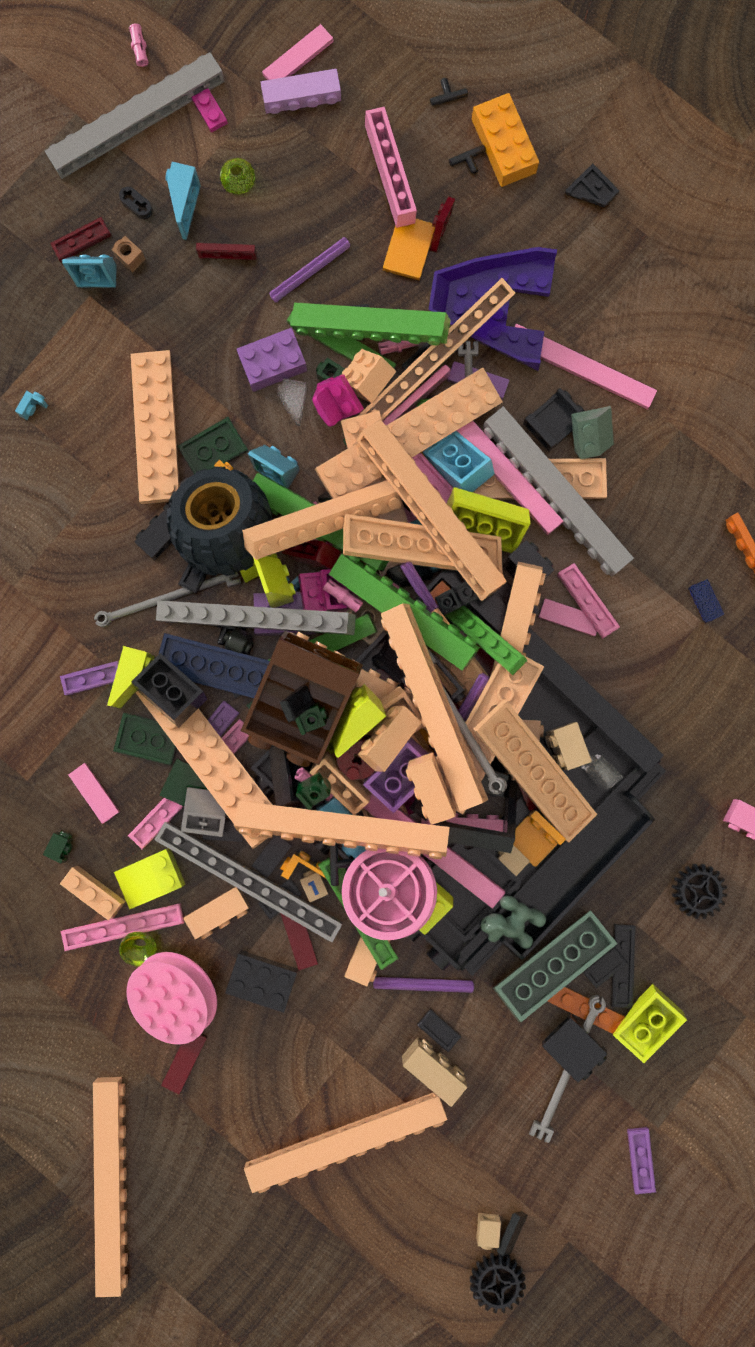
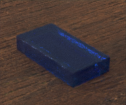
[688,579,725,623]

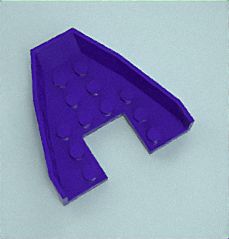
[429,247,557,371]

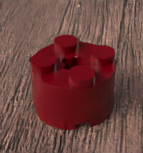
[337,734,375,780]

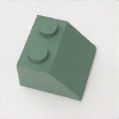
[571,406,614,459]

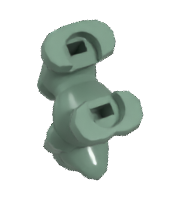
[481,896,546,949]

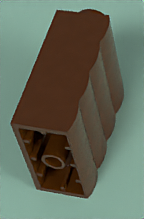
[240,631,363,767]

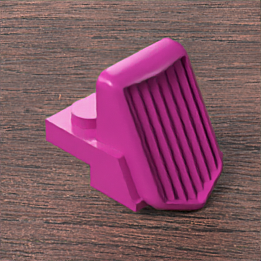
[312,374,364,427]
[298,569,353,612]

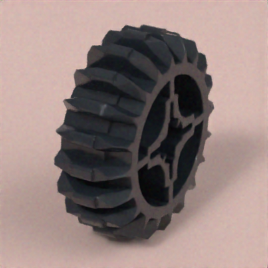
[671,864,728,919]
[470,1252,526,1314]

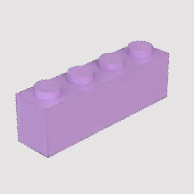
[260,69,341,114]

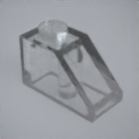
[277,378,308,426]
[582,754,623,790]

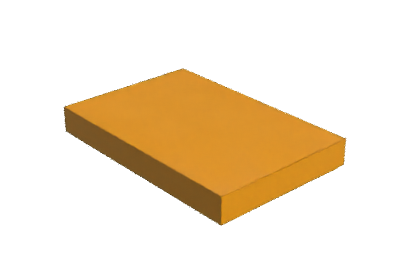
[383,219,435,281]

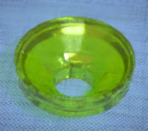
[220,158,255,194]
[119,932,157,966]

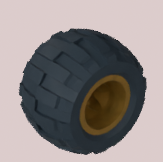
[167,467,272,576]

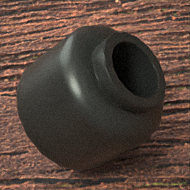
[223,628,254,655]

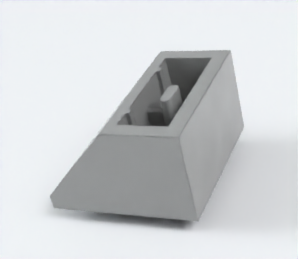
[181,787,226,837]

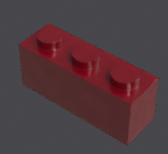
[282,540,341,570]

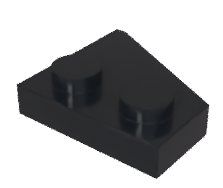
[565,164,619,207]

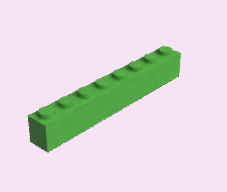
[290,303,451,346]
[252,473,389,571]
[329,554,480,670]

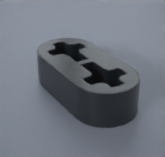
[119,187,153,219]

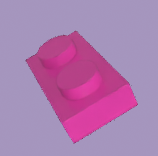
[191,88,228,133]

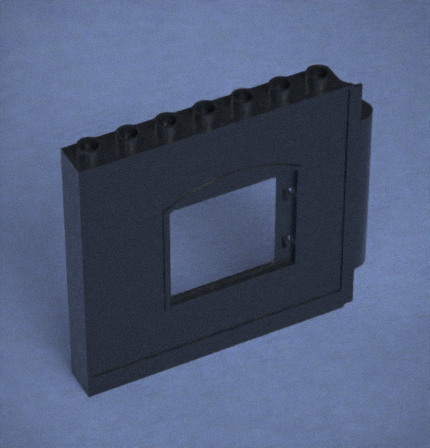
[251,569,666,976]

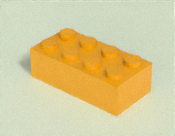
[472,93,539,187]

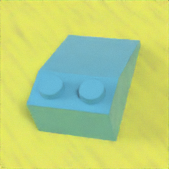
[166,162,201,240]
[62,255,116,287]
[423,431,495,492]
[248,445,300,488]

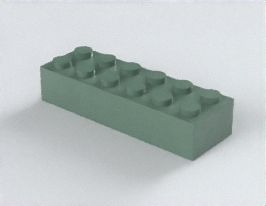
[493,910,617,1022]

